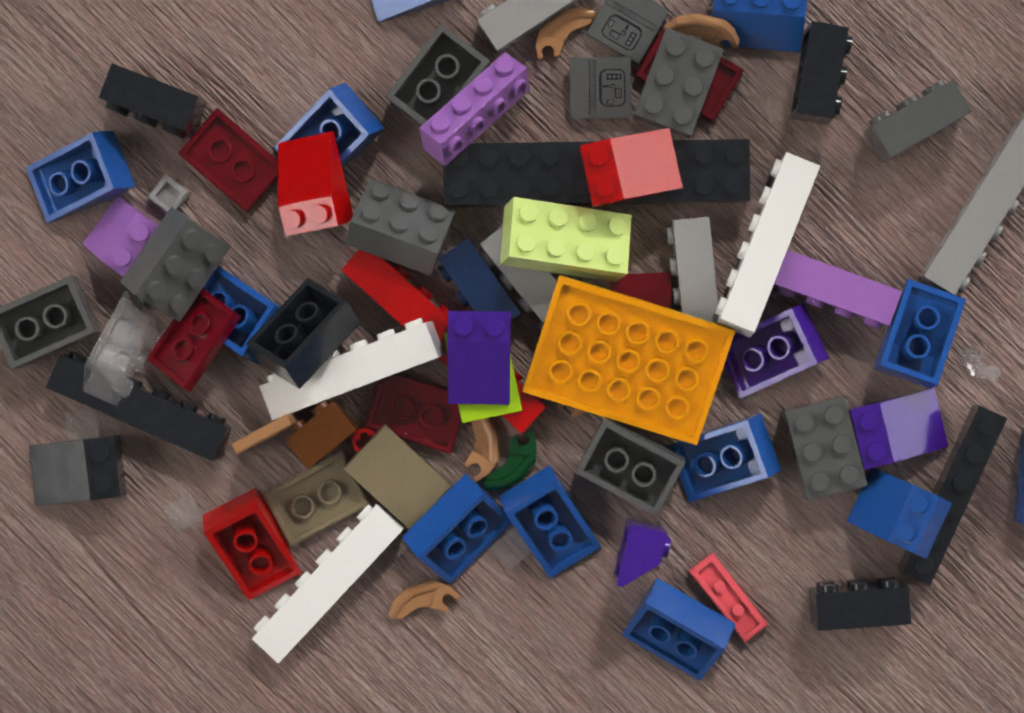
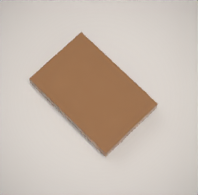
[231,412,300,454]

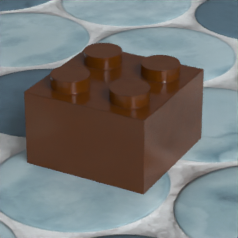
[285,400,360,469]

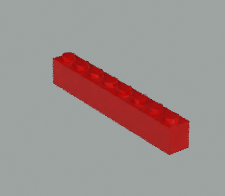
[341,250,546,434]

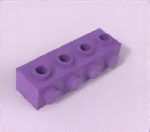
[419,52,530,166]
[773,250,902,330]

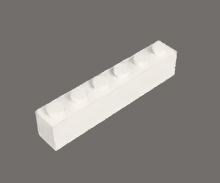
[714,152,820,338]
[259,318,445,420]
[252,503,405,663]

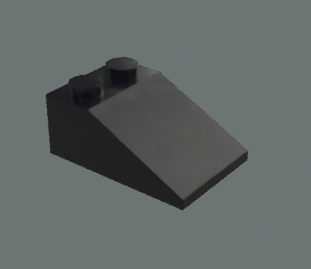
[29,435,127,506]

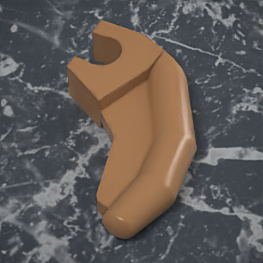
[536,7,596,61]
[665,13,740,49]
[465,417,499,482]
[387,579,461,620]

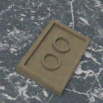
[343,424,451,529]
[262,451,371,548]

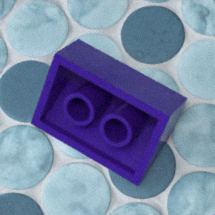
[613,518,671,587]

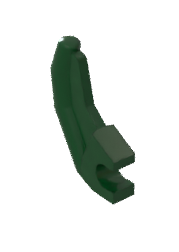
[483,430,537,490]

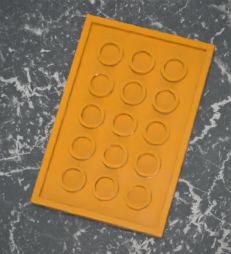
[522,275,735,445]

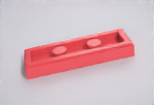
[688,552,768,643]

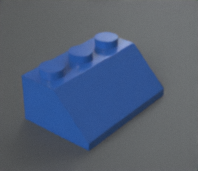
[711,0,807,53]
[401,474,512,584]
[622,578,736,681]

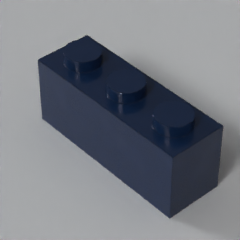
[437,238,521,320]

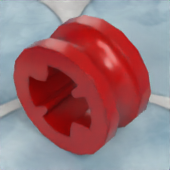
[351,428,376,452]

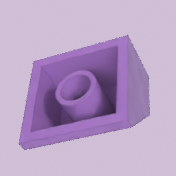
[83,195,158,277]

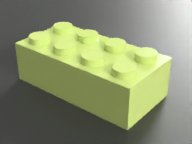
[499,197,632,282]

